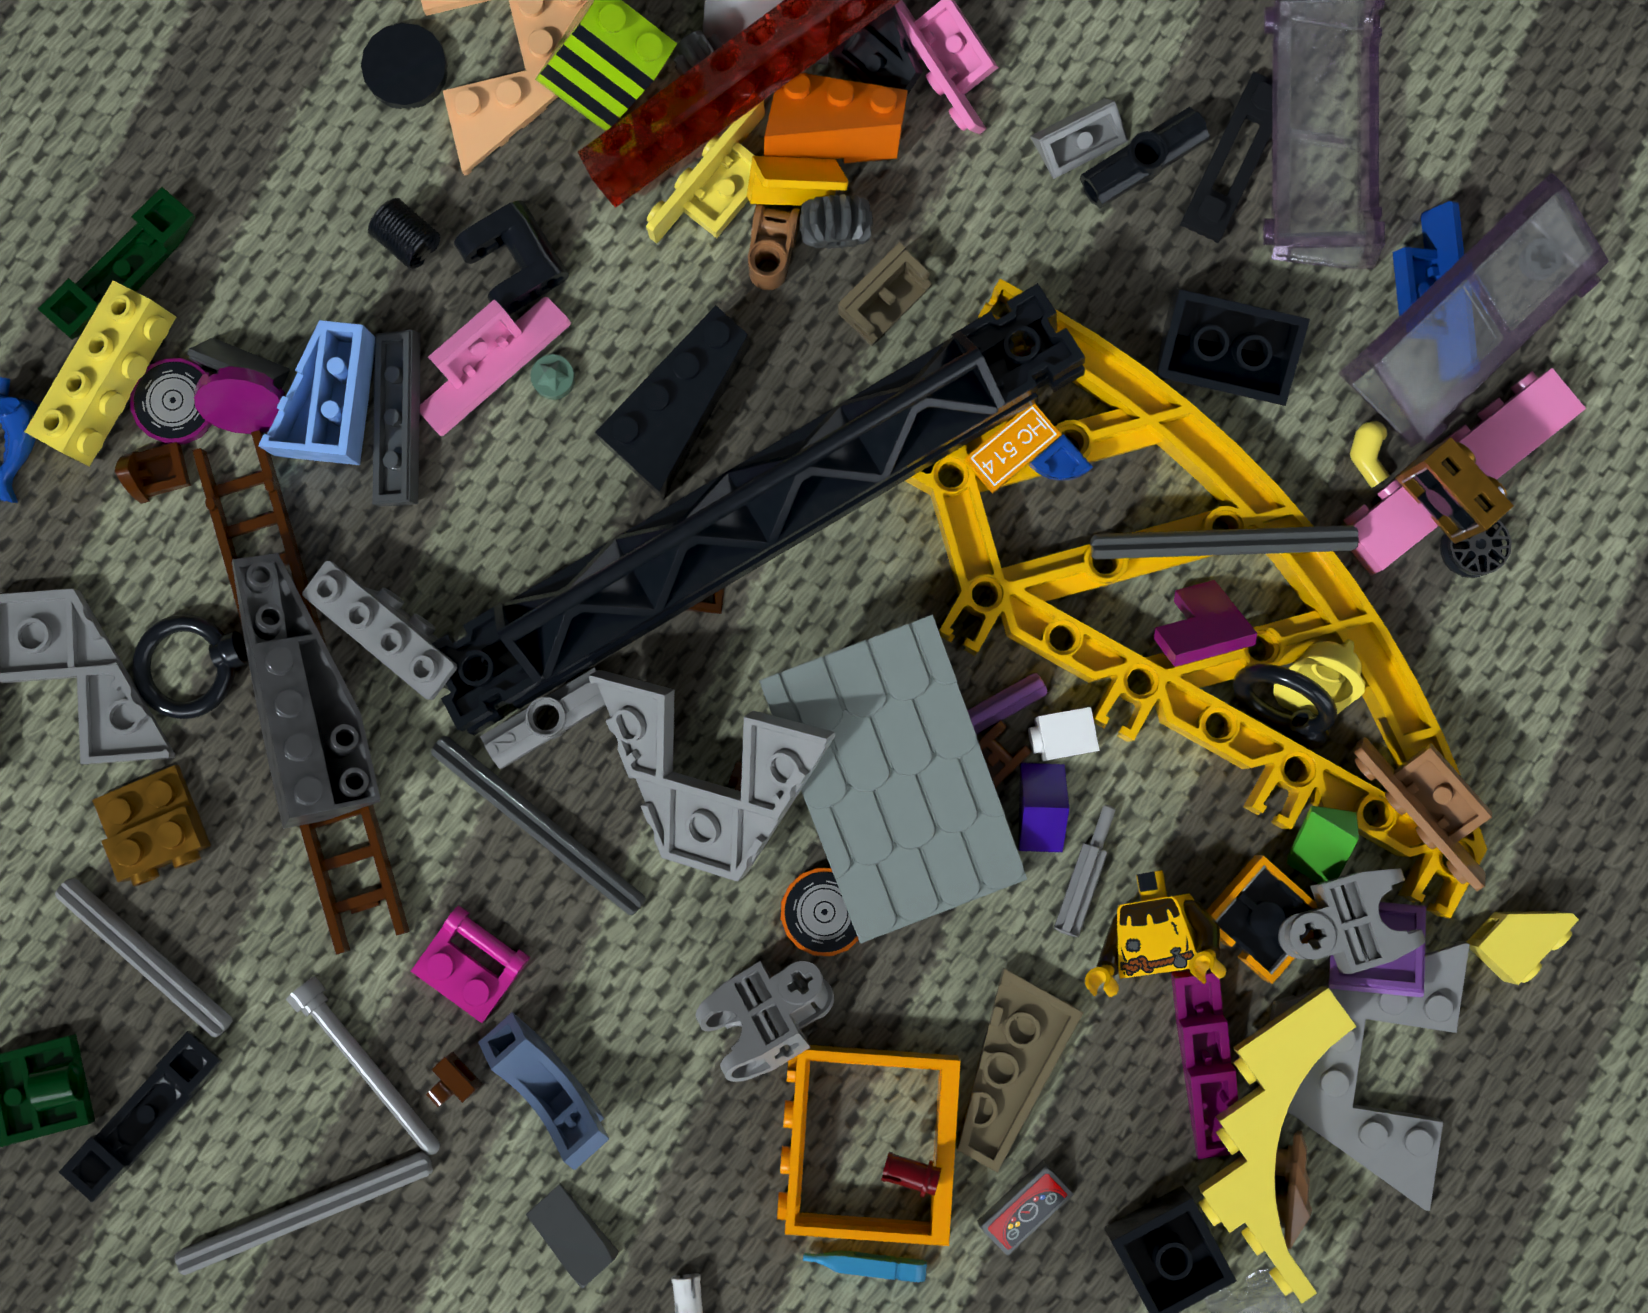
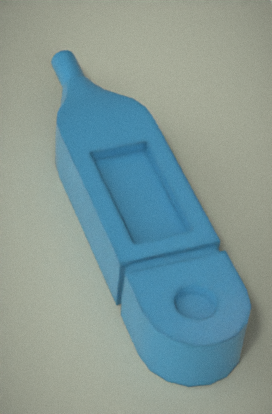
[803,1250,927,1282]

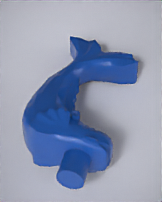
[0,377,37,503]

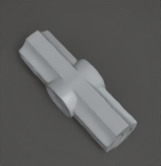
[480,667,606,770]

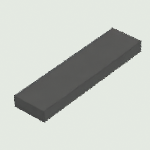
[372,330,421,506]

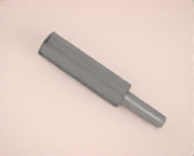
[1054,805,1116,937]

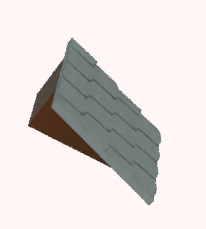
[759,614,1027,944]

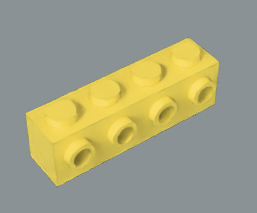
[24,281,176,467]

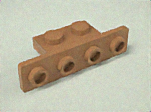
[1354,737,1492,892]

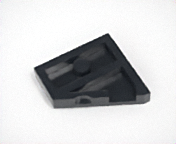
[831,0,923,96]

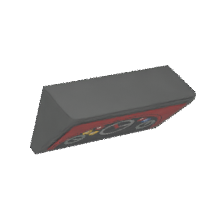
[977,1160,1074,1256]

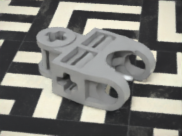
[1278,868,1426,974]
[695,961,834,1082]

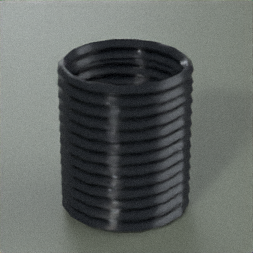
[368,198,440,269]

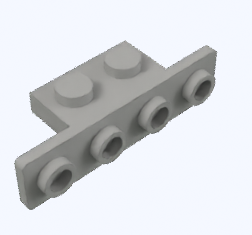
[302,561,457,700]

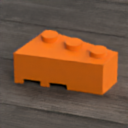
[764,69,908,164]

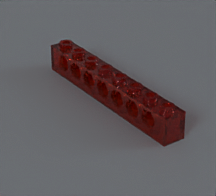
[578,0,901,208]

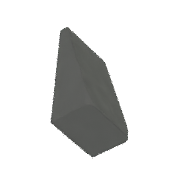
[526,1183,619,1289]

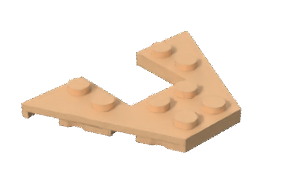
[421,0,588,176]

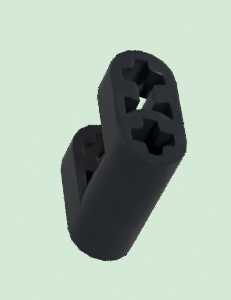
[454,200,569,315]

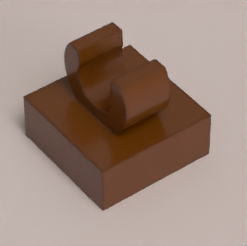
[426,1052,483,1107]

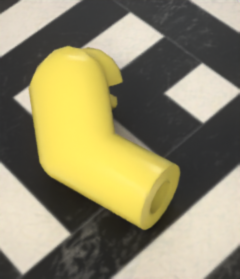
[1350,421,1390,488]

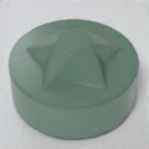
[530,354,576,400]

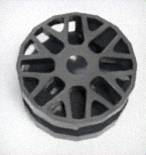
[1440,520,1512,578]

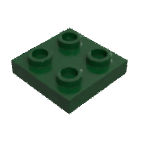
[0,1034,95,1147]

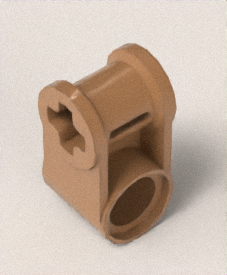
[748,204,800,290]

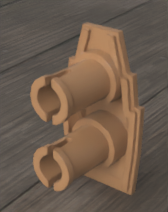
[1275,1131,1312,1249]

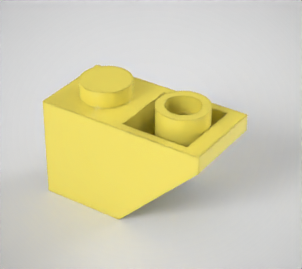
[1466,911,1579,985]

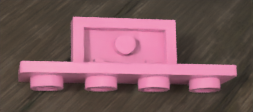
[892,0,999,134]
[420,297,571,436]

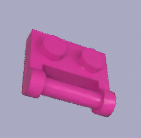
[411,905,530,1023]

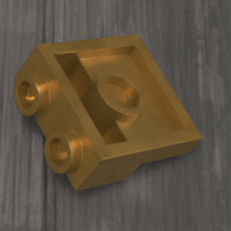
[92,765,211,886]

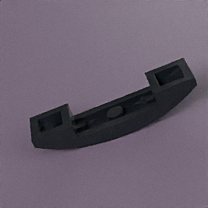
[59,1031,223,1202]

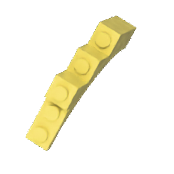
[1198,986,1357,1303]

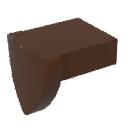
[115,442,191,504]

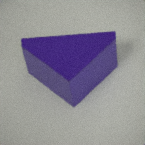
[1018,763,1069,852]

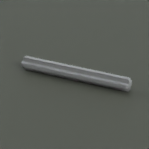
[55,878,233,1038]

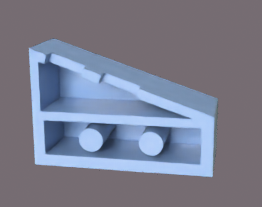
[258,320,375,465]

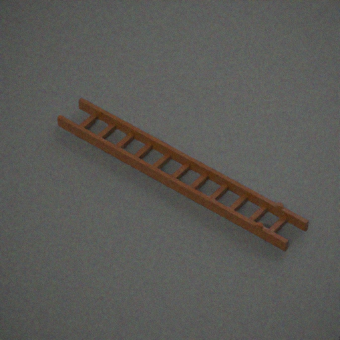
[192,430,410,955]

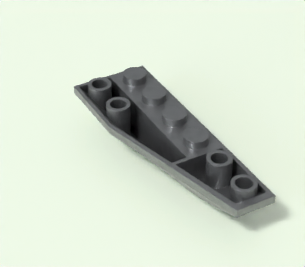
[232,553,381,829]

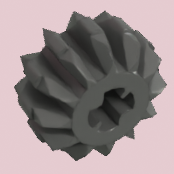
[799,194,873,249]

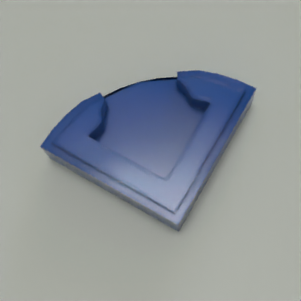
[1029,434,1093,480]

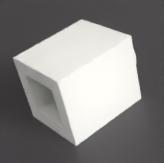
[1028,707,1100,761]

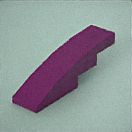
[1171,968,1241,1159]

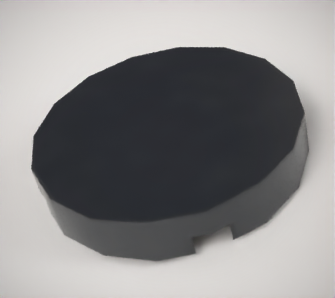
[361,23,448,109]

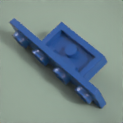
[1392,201,1477,380]

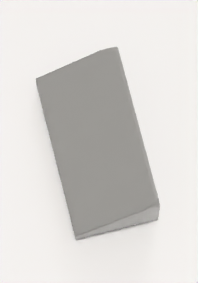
[1030,98,1129,179]

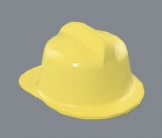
[1274,639,1365,715]

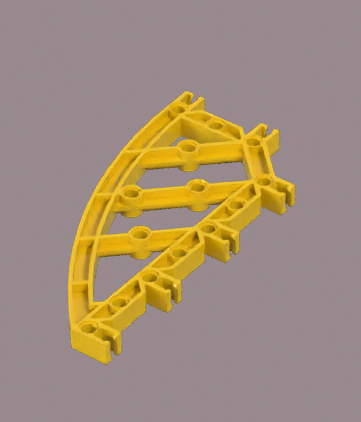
[905,279,1487,919]

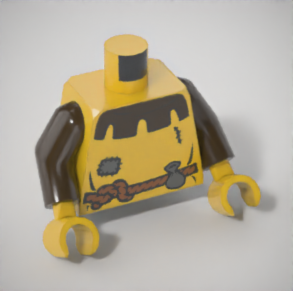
[1085,870,1226,997]

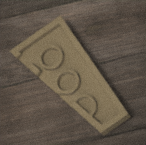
[957,967,1083,1173]

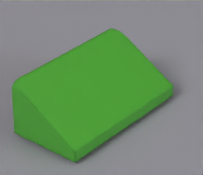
[1287,806,1359,883]

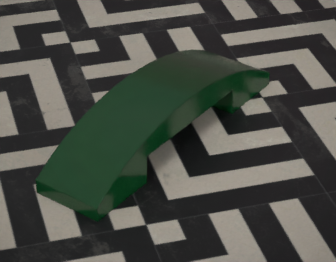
[38,187,196,340]

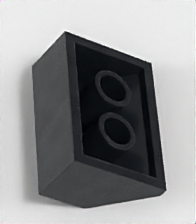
[1156,288,1310,406]

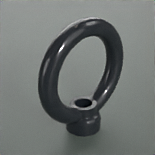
[132,614,248,719]
[1233,664,1337,750]

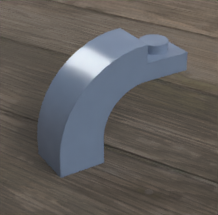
[478,1012,609,1170]

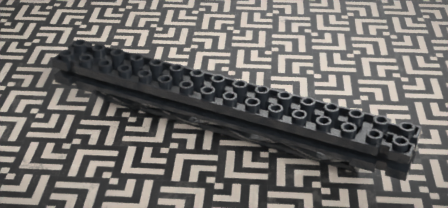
[432,283,1085,736]

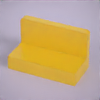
[747,156,849,206]

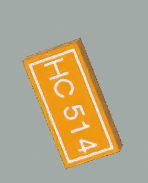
[964,404,1062,494]

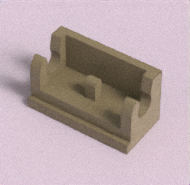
[838,242,932,346]

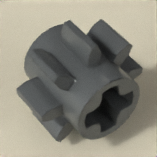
[673,31,728,87]

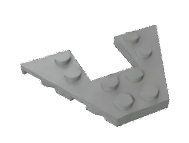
[0,589,175,765]
[589,670,835,882]
[1269,941,1470,1211]

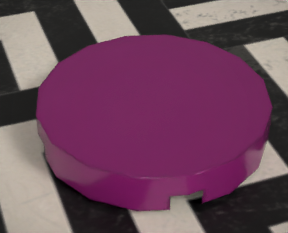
[194,366,286,434]

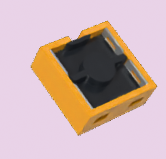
[1207,855,1317,984]

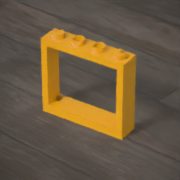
[777,1045,961,1246]

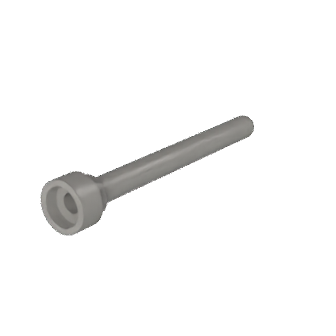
[286,976,440,1155]

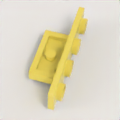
[646,95,765,244]

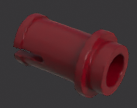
[881,1151,942,1197]

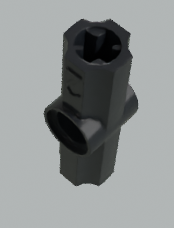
[1080,106,1210,209]

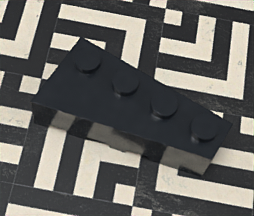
[595,305,750,500]

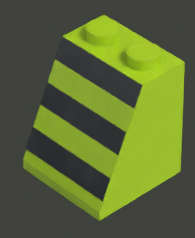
[535,0,678,131]

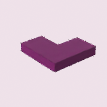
[1154,580,1257,667]

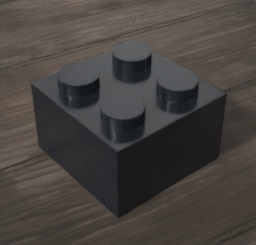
[1103,1185,1237,1313]

